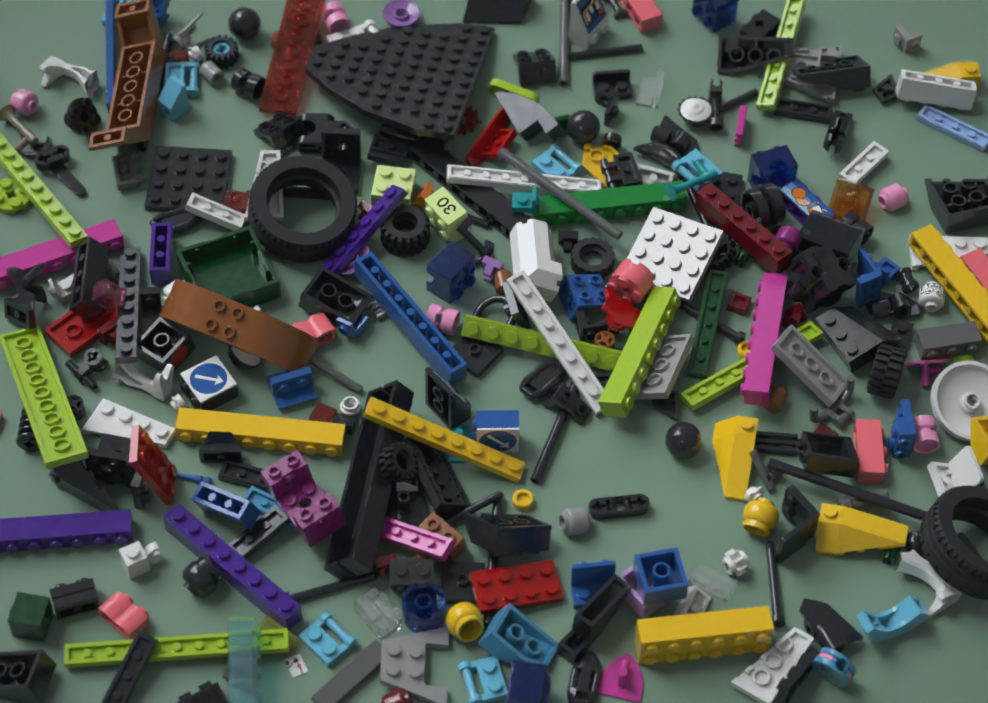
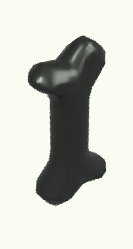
[604,0,628,19]

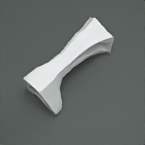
[40,56,99,98]
[111,359,174,401]
[895,549,962,616]

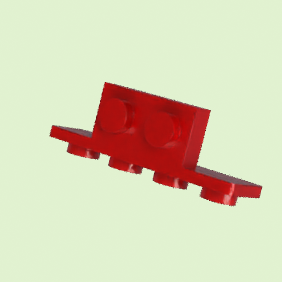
[465,108,517,167]

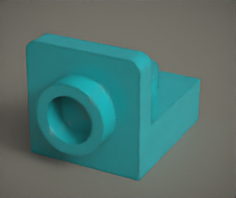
[512,186,540,213]

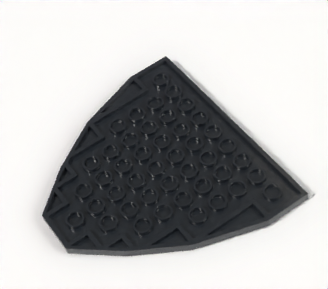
[305,23,495,141]

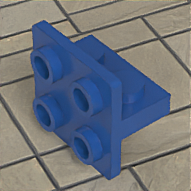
[266,366,318,411]

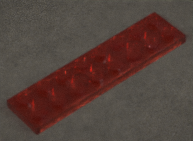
[259,0,326,116]

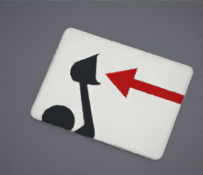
[285,654,308,678]

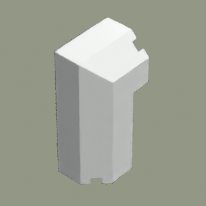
[510,218,563,302]

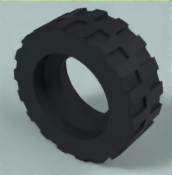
[571,237,615,279]

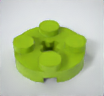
[0,178,31,215]

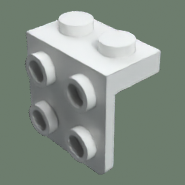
[927,446,984,497]

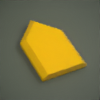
[582,143,619,189]

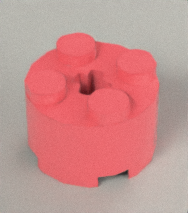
[607,259,655,305]

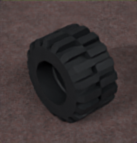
[380,204,430,257]
[866,343,907,399]

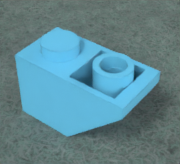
[158,75,189,122]

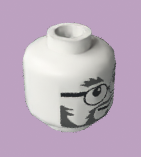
[918,281,945,312]

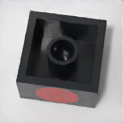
[137,317,196,372]

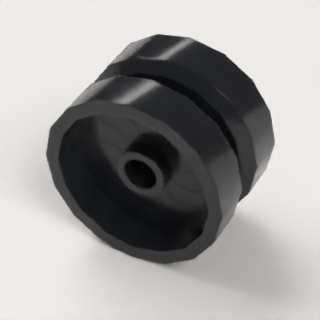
[741,181,786,228]

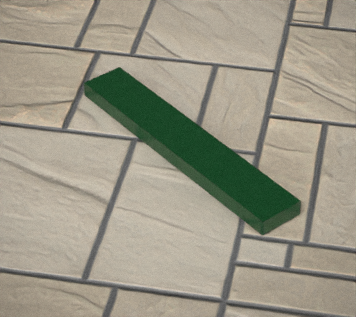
[686,269,729,379]

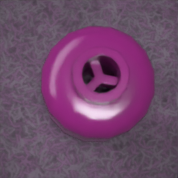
[775,225,802,254]

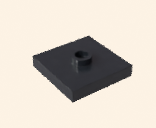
[453,336,503,378]
[440,562,485,604]

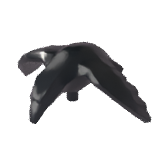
[6,263,47,303]

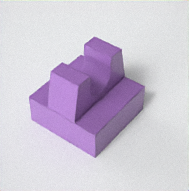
[482,255,504,283]

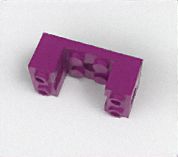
[261,450,346,547]

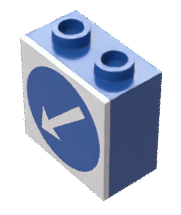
[472,410,519,453]

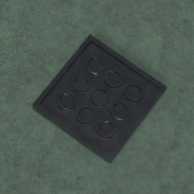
[144,146,233,212]

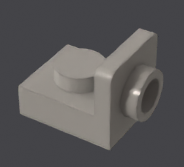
[48,274,74,303]

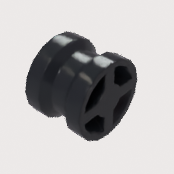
[67,395,85,421]

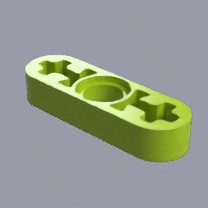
[487,78,540,104]

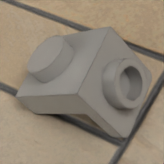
[892,24,922,53]

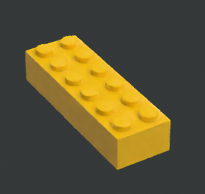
[634,606,774,665]

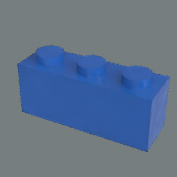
[191,481,261,530]

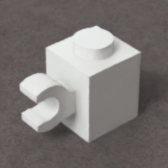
[119,541,161,579]

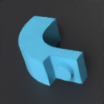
[857,595,931,642]

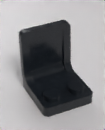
[776,485,820,564]

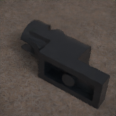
[823,110,853,154]

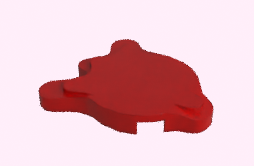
[602,287,642,332]

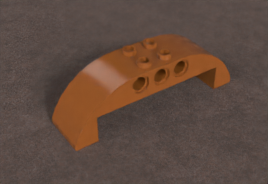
[159,280,319,372]

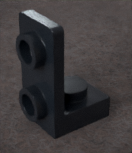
[139,287,162,335]
[574,308,619,341]
[541,383,592,425]

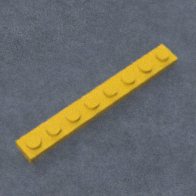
[363,397,525,483]

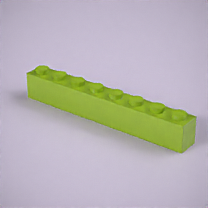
[598,286,681,418]

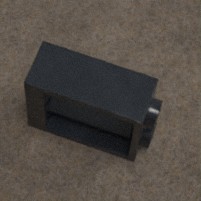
[796,431,859,478]

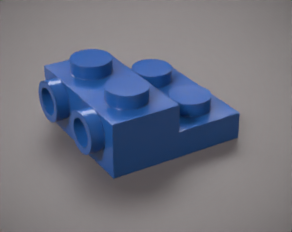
[888,399,916,459]

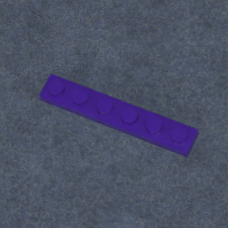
[317,184,408,275]

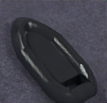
[150,207,203,233]
[519,358,566,400]
[567,651,602,703]

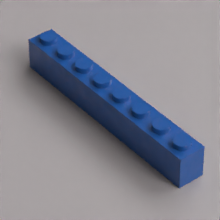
[354,251,467,385]

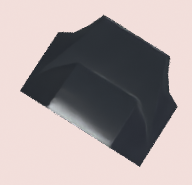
[4,289,36,330]
[199,431,243,463]

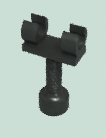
[708,79,724,131]

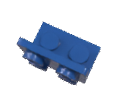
[855,248,883,308]
[558,274,606,321]
[570,560,616,609]

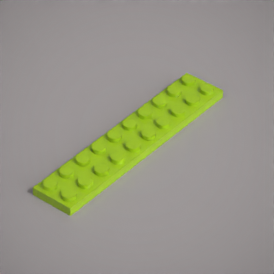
[0,325,89,469]

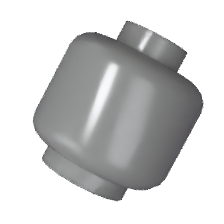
[558,507,592,535]

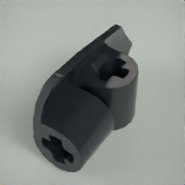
[650,115,701,157]
[866,292,924,319]
[799,598,863,652]

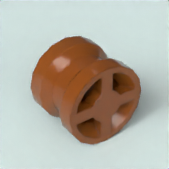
[594,331,615,349]

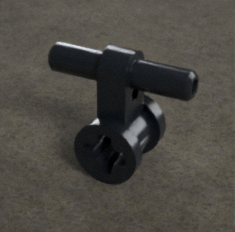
[65,348,108,390]

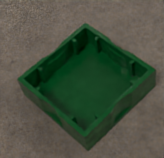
[176,226,281,307]

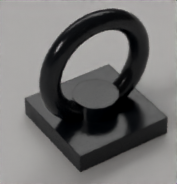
[472,281,532,330]

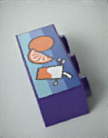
[779,179,836,226]
[149,222,174,285]

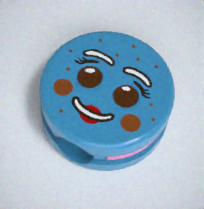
[812,647,856,688]

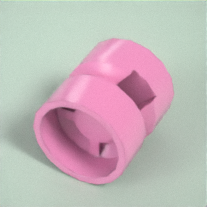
[320,1,351,34]
[426,303,460,336]
[913,415,940,454]

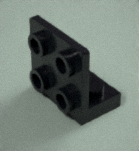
[253,112,308,155]

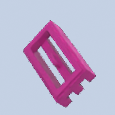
[734,105,747,147]

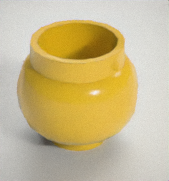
[742,497,779,537]
[445,602,484,642]

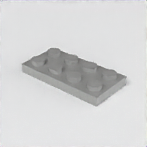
[770,324,847,407]
[635,334,694,400]

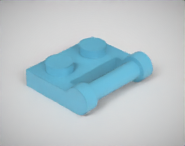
[165,62,200,98]
[531,143,583,177]
[671,149,723,191]
[298,611,358,668]
[458,656,509,703]

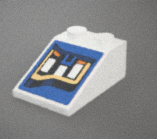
[569,0,609,50]

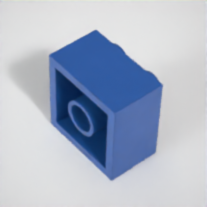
[633,547,689,606]

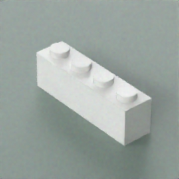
[896,69,977,111]

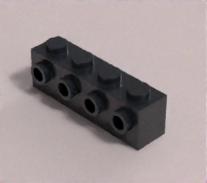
[69,237,109,320]

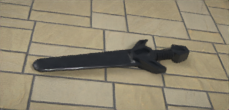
[18,130,86,196]

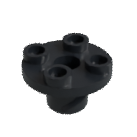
[64,97,101,136]

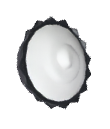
[677,96,714,126]
[228,345,263,370]

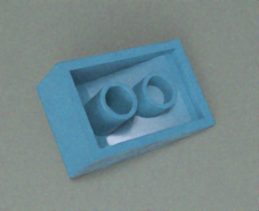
[478,603,558,677]

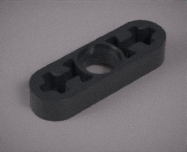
[588,494,650,520]

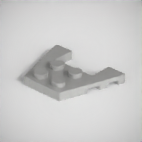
[783,45,843,104]
[379,627,449,703]

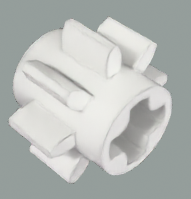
[722,549,749,577]

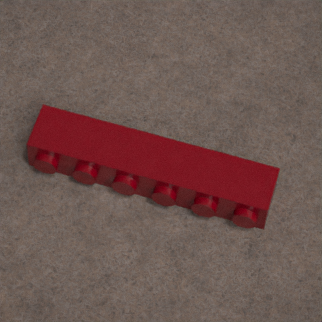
[695,183,793,274]

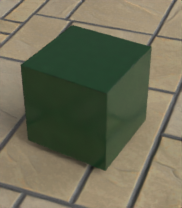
[7,592,54,642]

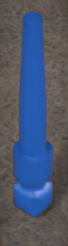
[176,473,212,485]

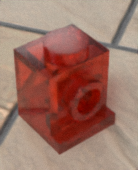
[221,190,250,214]

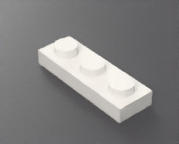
[838,141,889,188]
[185,192,245,231]

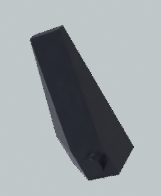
[717,34,794,73]
[792,55,870,91]
[49,459,119,511]

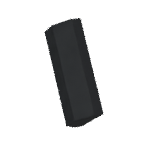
[402,437,471,518]

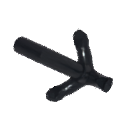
[456,217,494,266]

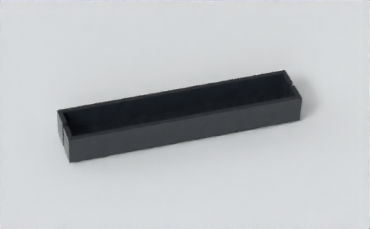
[324,380,414,580]

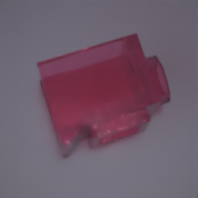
[92,278,127,312]

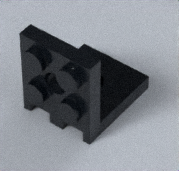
[321,127,362,195]
[84,435,131,488]

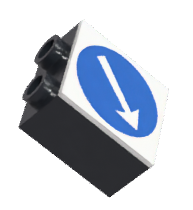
[180,355,239,411]

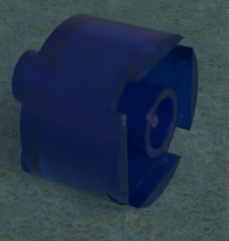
[402,582,446,633]

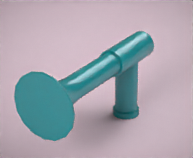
[665,159,718,201]

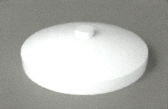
[930,361,988,442]

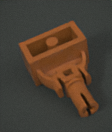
[411,512,467,563]

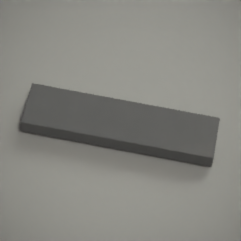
[311,639,381,703]

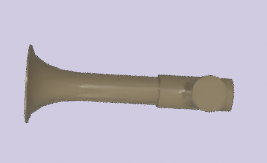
[0,104,39,154]

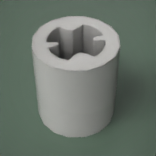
[199,61,224,85]

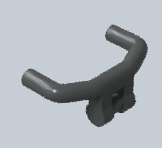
[809,375,855,428]

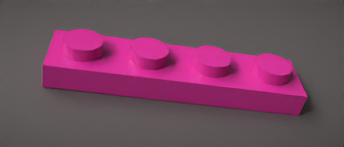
[380,516,455,561]

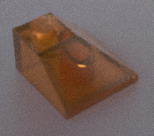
[828,177,875,221]

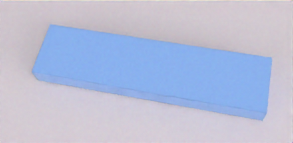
[916,104,988,153]

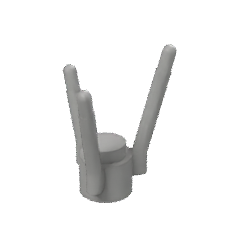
[172,12,219,51]

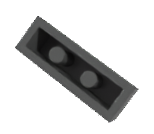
[914,321,983,361]

